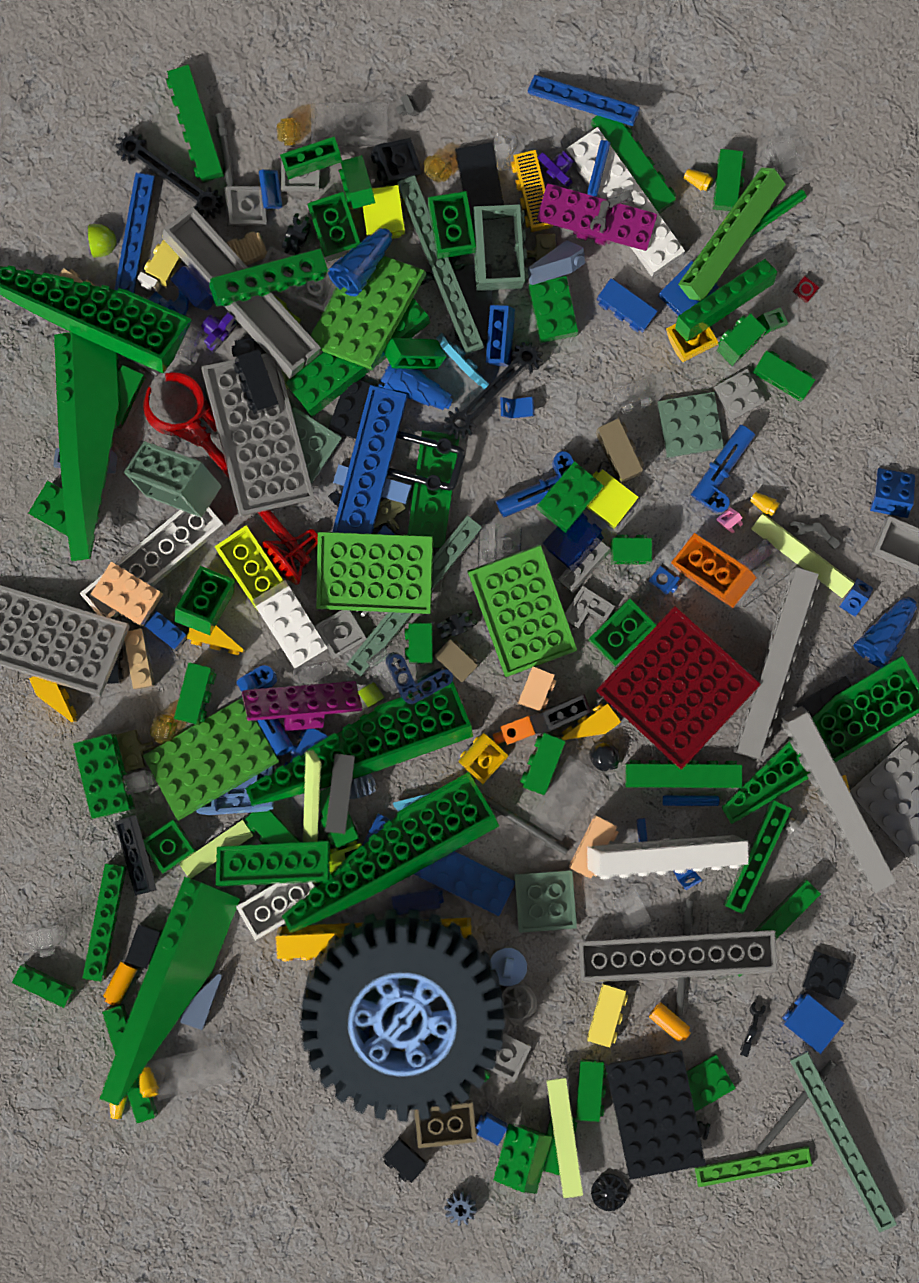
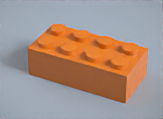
[671,533,757,608]

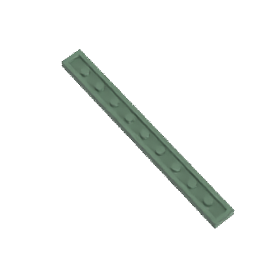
[397,175,484,354]
[346,515,483,677]
[790,1051,897,1233]

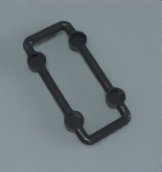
[387,431,465,491]

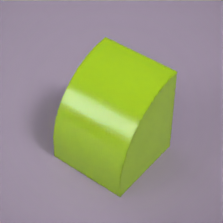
[358,682,385,708]

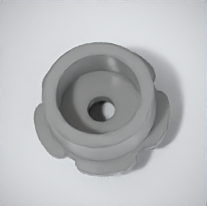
[785,817,801,834]

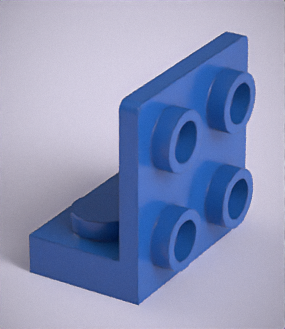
[870,468,915,518]

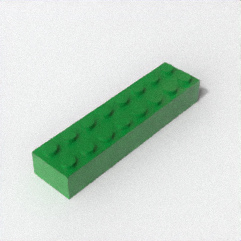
[285,298,431,417]

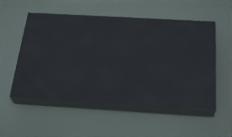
[455,142,504,221]
[454,264,492,341]
[115,815,157,896]

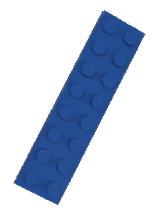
[332,385,407,534]
[362,813,515,916]

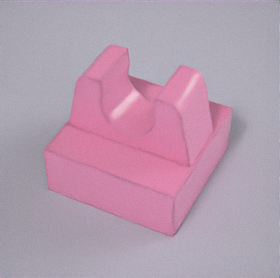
[716,507,743,533]

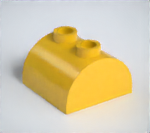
[666,324,718,362]
[458,733,508,784]

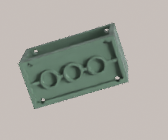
[472,204,528,291]
[124,441,222,518]

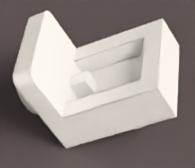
[137,272,162,292]

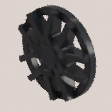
[591,1174,627,1211]

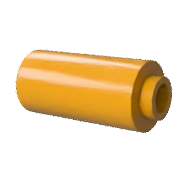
[103,961,138,1006]
[648,1002,691,1042]

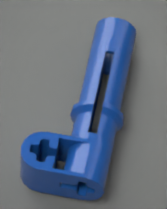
[690,424,756,513]
[496,451,574,518]
[236,665,294,756]

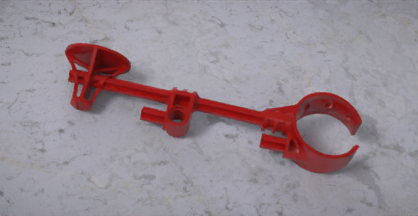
[143,372,318,585]

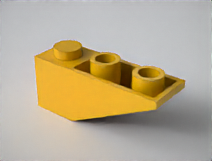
[187,625,245,656]
[29,676,77,722]
[561,703,621,740]

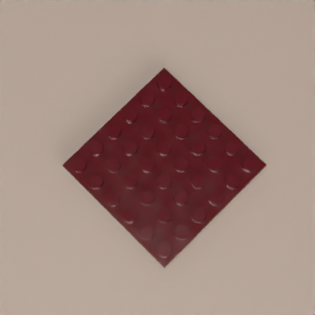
[596,606,761,770]

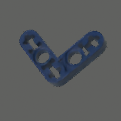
[385,652,453,704]

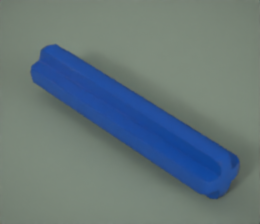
[587,140,610,197]
[662,795,720,806]

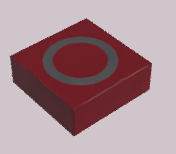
[792,276,820,303]

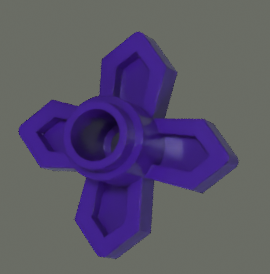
[537,151,574,187]
[201,312,237,353]

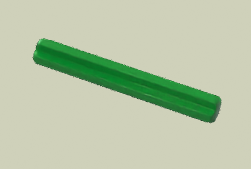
[748,189,807,239]

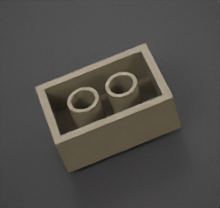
[595,418,644,484]
[414,1100,477,1148]

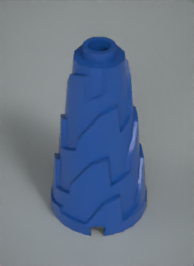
[328,228,392,297]
[378,363,453,410]
[853,597,917,668]

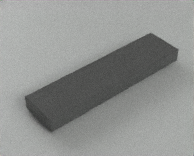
[325,754,355,834]

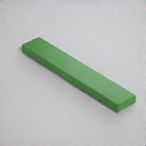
[694,1146,813,1187]

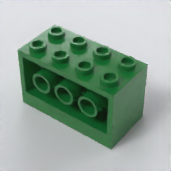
[73,734,136,819]

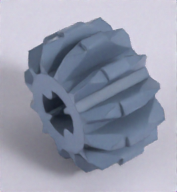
[349,774,376,799]
[444,1192,477,1226]

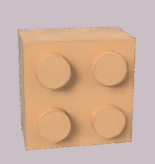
[518,667,556,712]

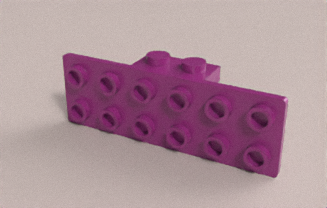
[537,184,657,251]
[242,681,363,731]

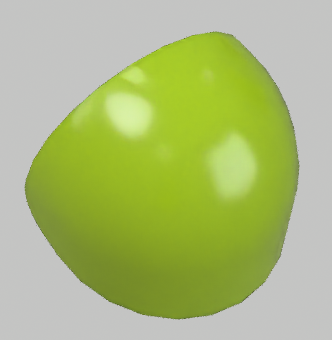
[88,224,116,258]

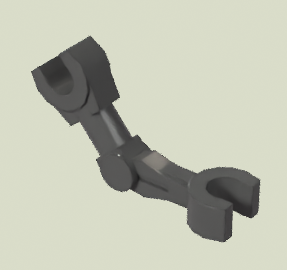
[590,190,634,233]
[790,522,841,550]

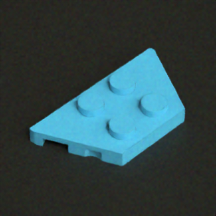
[437,333,489,389]

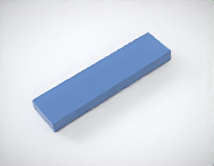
[333,465,412,504]

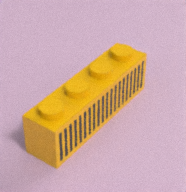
[510,150,553,232]

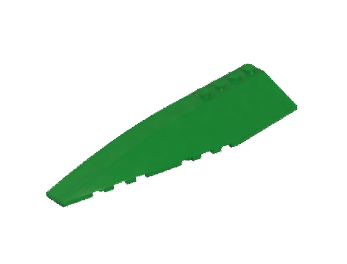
[0,265,192,373]
[54,332,120,562]
[721,656,919,825]
[245,681,473,806]
[282,772,499,933]
[99,876,240,1106]

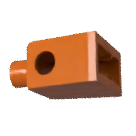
[492,715,535,745]

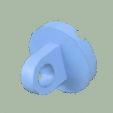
[490,948,527,986]

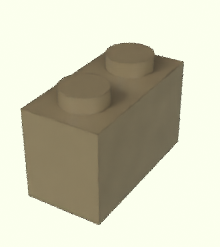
[434,639,478,683]

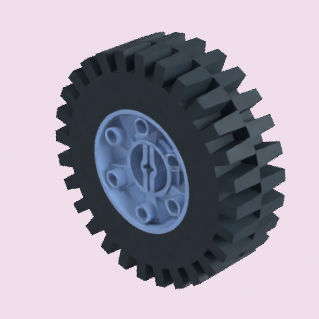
[300,909,505,1122]

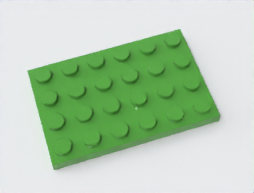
[310,256,426,370]
[316,532,433,614]
[467,544,577,677]
[143,697,279,821]

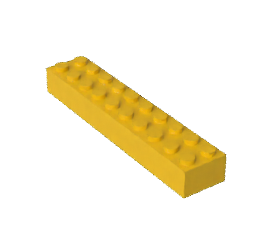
[276,917,472,961]

